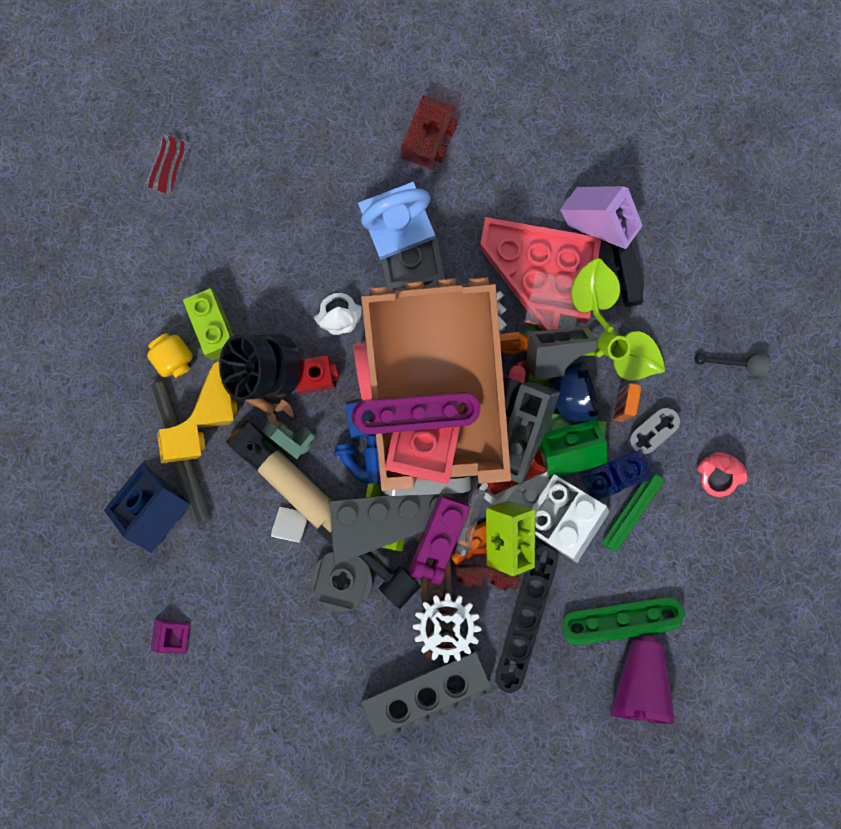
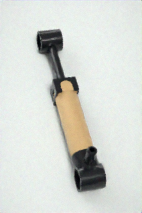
[226,420,422,609]

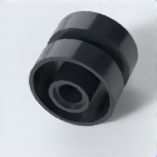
[219,334,301,400]

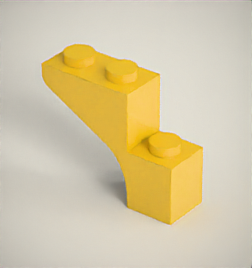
[157,362,237,463]

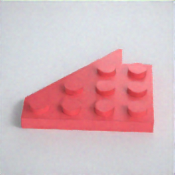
[479,217,601,331]

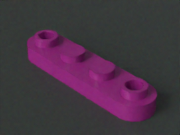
[352,392,481,434]

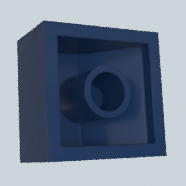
[104,463,190,553]

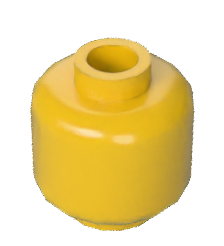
[147,333,193,379]

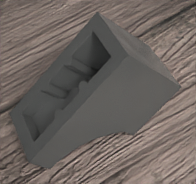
[526,326,597,380]

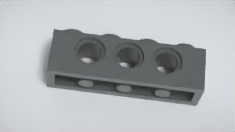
[361,648,491,738]

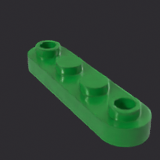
[562,597,685,645]

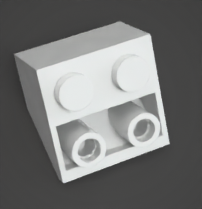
[532,474,609,563]

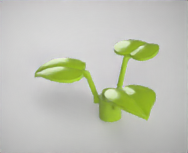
[529,258,665,388]

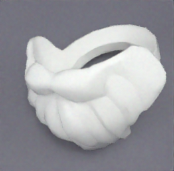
[314,293,363,335]

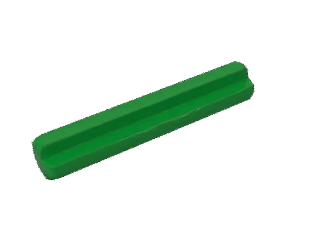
[602,471,664,552]

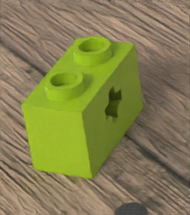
[183,288,234,360]
[486,501,535,576]

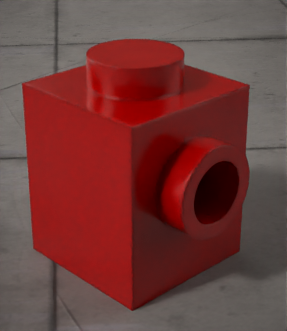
[296,355,339,395]

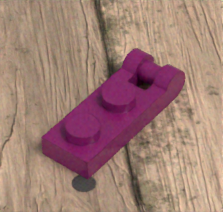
[409,494,471,585]

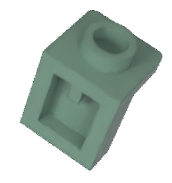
[262,421,315,459]

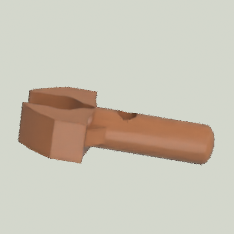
[246,398,295,428]

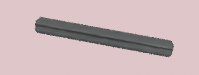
[149,382,211,524]

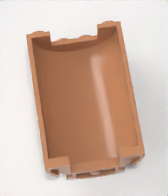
[361,277,511,491]

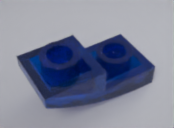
[581,449,654,500]

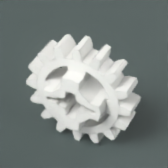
[413,593,481,663]

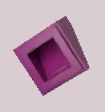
[151,619,190,654]

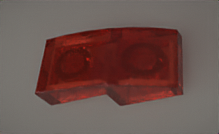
[454,564,521,591]

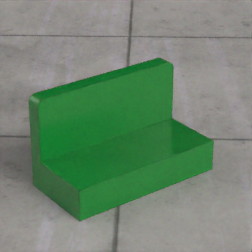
[540,419,607,479]

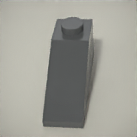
[507,381,561,484]

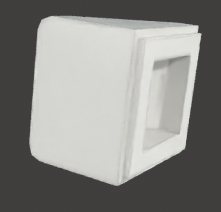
[271,507,308,543]

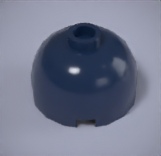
[552,361,599,423]

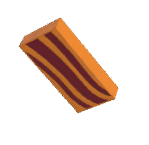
[613,383,641,422]

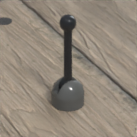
[694,353,770,378]

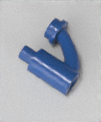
[333,436,381,485]

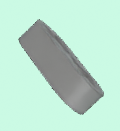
[628,408,680,455]

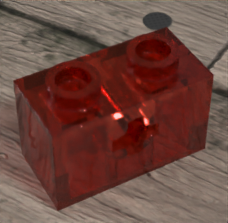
[401,95,458,170]

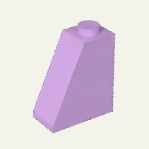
[560,186,643,249]

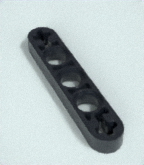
[495,546,558,693]

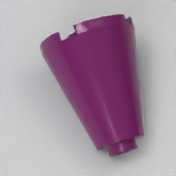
[611,635,675,725]

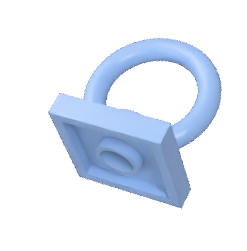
[358,182,435,260]

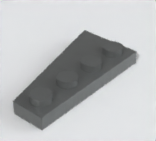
[328,494,453,564]

